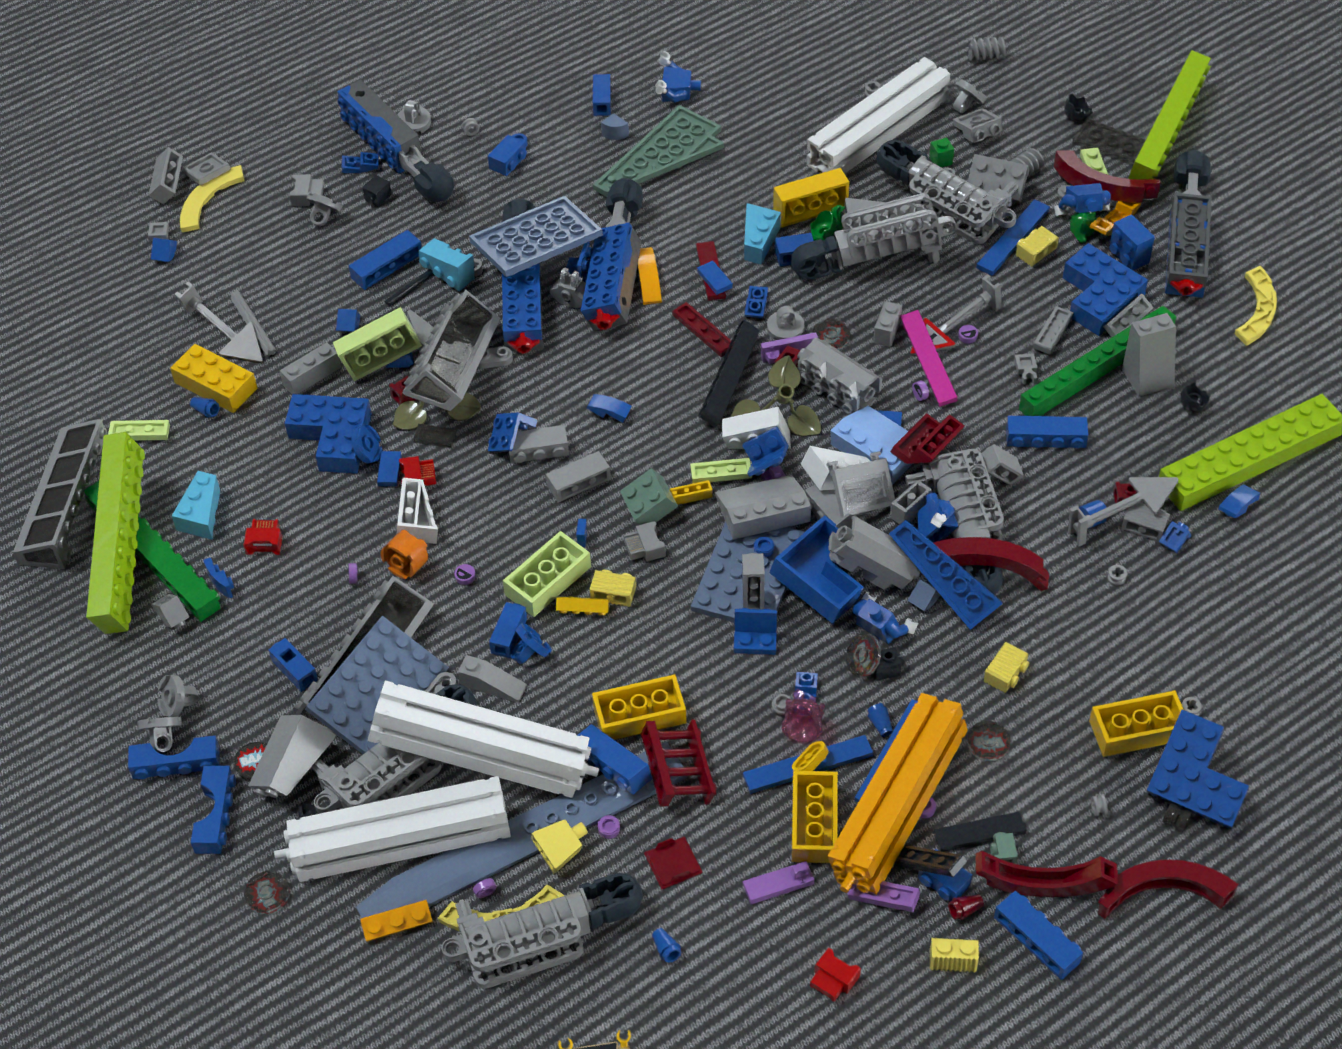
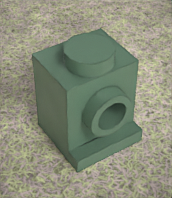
[990,832,1018,864]

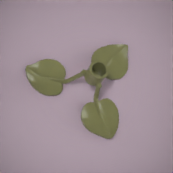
[731,355,821,436]
[393,359,481,430]

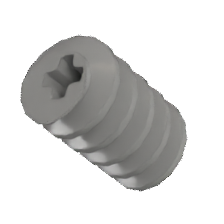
[969,37,1006,61]
[1011,148,1044,176]

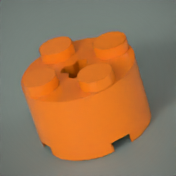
[380,530,428,579]

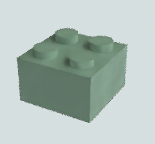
[620,468,678,525]

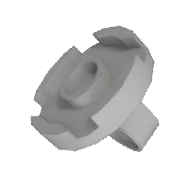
[953,78,987,113]
[398,100,431,133]
[307,192,343,226]
[767,306,804,340]
[158,675,199,717]
[138,717,182,753]

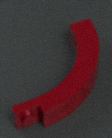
[1053,150,1161,203]
[934,537,1049,591]
[976,851,1118,897]
[1097,859,1238,919]

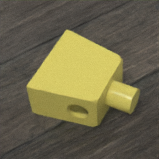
[531,820,588,874]

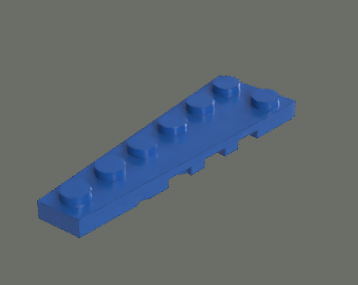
[889,520,1003,630]

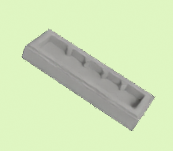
[1033,306,1074,354]

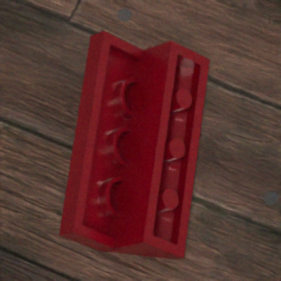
[890,413,965,464]

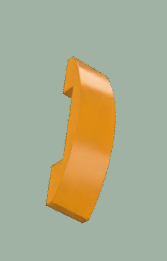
[1090,201,1141,236]
[637,247,662,305]

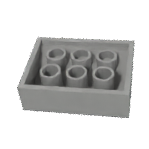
[715,475,811,540]

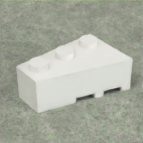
[722,407,791,449]
[801,446,872,490]
[397,478,438,544]

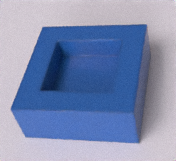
[576,519,587,547]

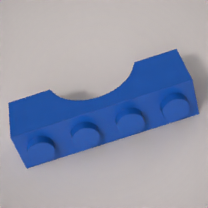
[128,735,220,779]
[191,766,236,854]

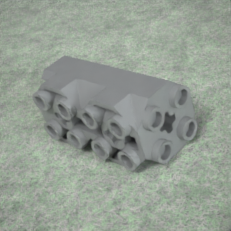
[797,338,882,414]
[829,513,921,590]

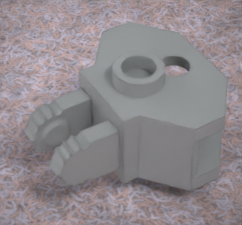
[550,268,586,309]

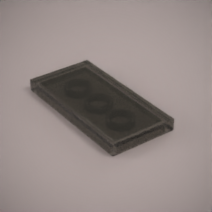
[1072,118,1146,166]

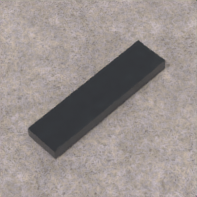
[933,811,1026,852]
[894,845,967,877]

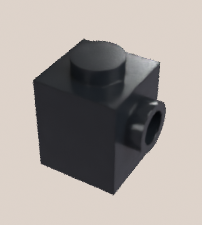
[362,175,392,207]
[872,647,904,681]

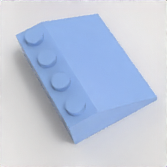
[830,406,913,485]

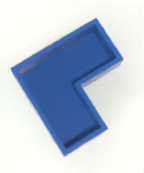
[1063,243,1148,336]
[285,394,372,474]
[769,515,864,624]
[1147,709,1249,830]

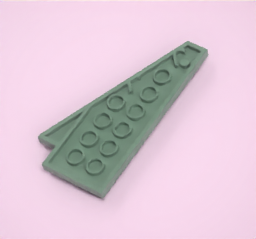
[593,105,724,197]

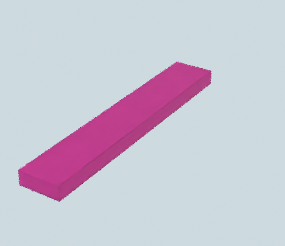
[900,310,958,407]

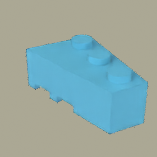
[744,203,781,265]
[419,238,475,291]
[172,471,220,540]

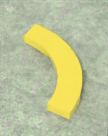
[180,165,244,233]
[1234,266,1277,346]
[438,885,565,931]

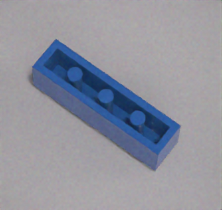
[349,230,422,290]
[1006,416,1088,448]
[577,724,652,795]
[994,891,1083,980]

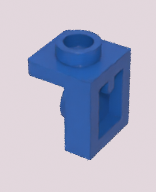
[1159,521,1191,553]

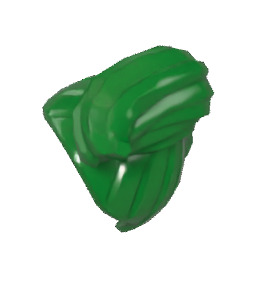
[811,205,845,241]
[1070,211,1097,243]

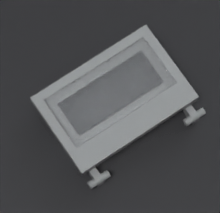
[826,451,895,517]

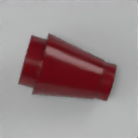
[948,894,984,920]

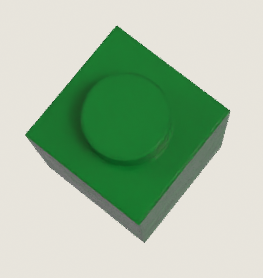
[929,137,954,167]

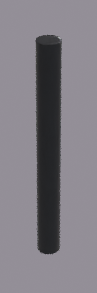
[385,269,434,307]

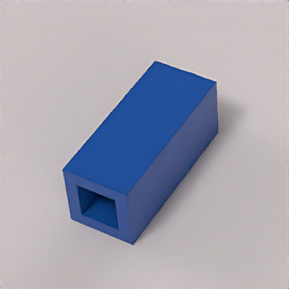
[593,74,611,116]
[489,602,527,658]
[268,638,318,692]

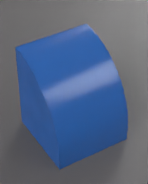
[151,238,177,262]
[336,309,360,332]
[1079,500,1107,528]

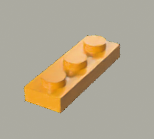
[360,899,433,942]

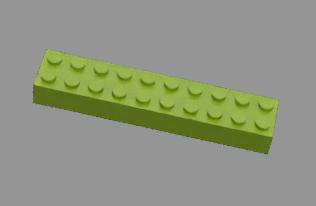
[1128,50,1211,179]
[1159,394,1342,511]
[86,432,145,634]

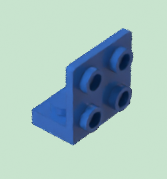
[566,242,592,283]
[488,412,537,452]
[742,426,789,477]
[734,608,777,655]

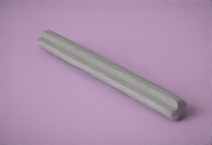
[230,291,275,356]

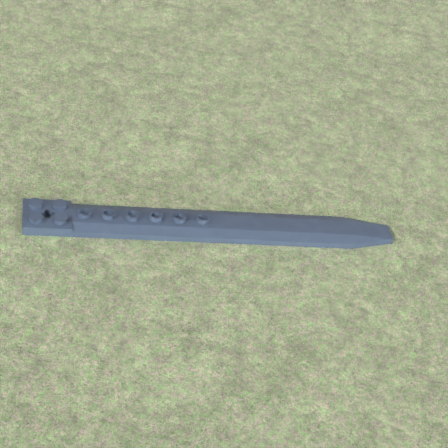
[356,741,688,918]

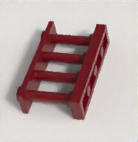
[641,720,717,807]

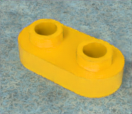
[792,741,829,771]

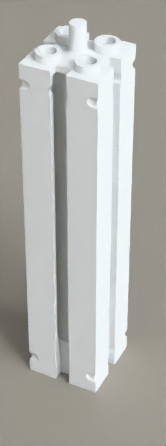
[807,57,950,174]
[367,680,599,798]
[274,776,511,882]

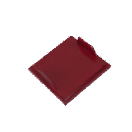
[644,836,703,890]

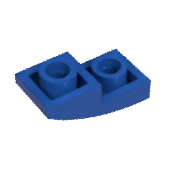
[341,152,379,173]
[745,286,768,318]
[586,394,632,423]
[1218,484,1260,518]
[203,557,234,598]
[793,672,818,715]

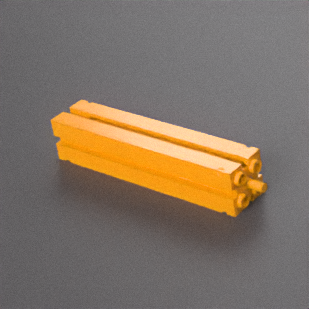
[828,693,968,895]

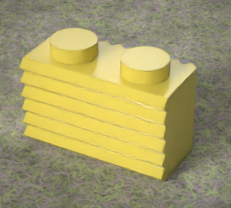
[1016,226,1059,266]
[590,570,636,607]
[984,642,1029,693]
[930,938,979,973]

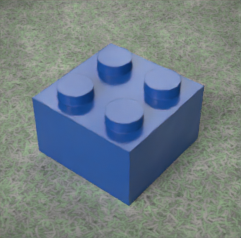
[1109,214,1155,271]

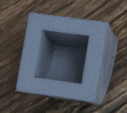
[601,113,629,140]
[907,579,940,611]

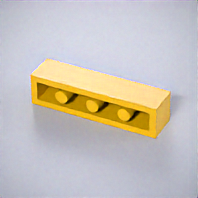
[670,480,712,505]
[556,596,609,615]

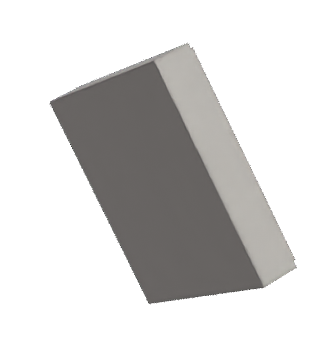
[182,152,231,185]

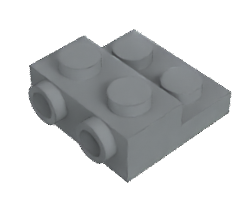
[953,108,1003,142]

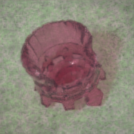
[781,689,825,742]

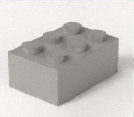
[968,154,1029,204]

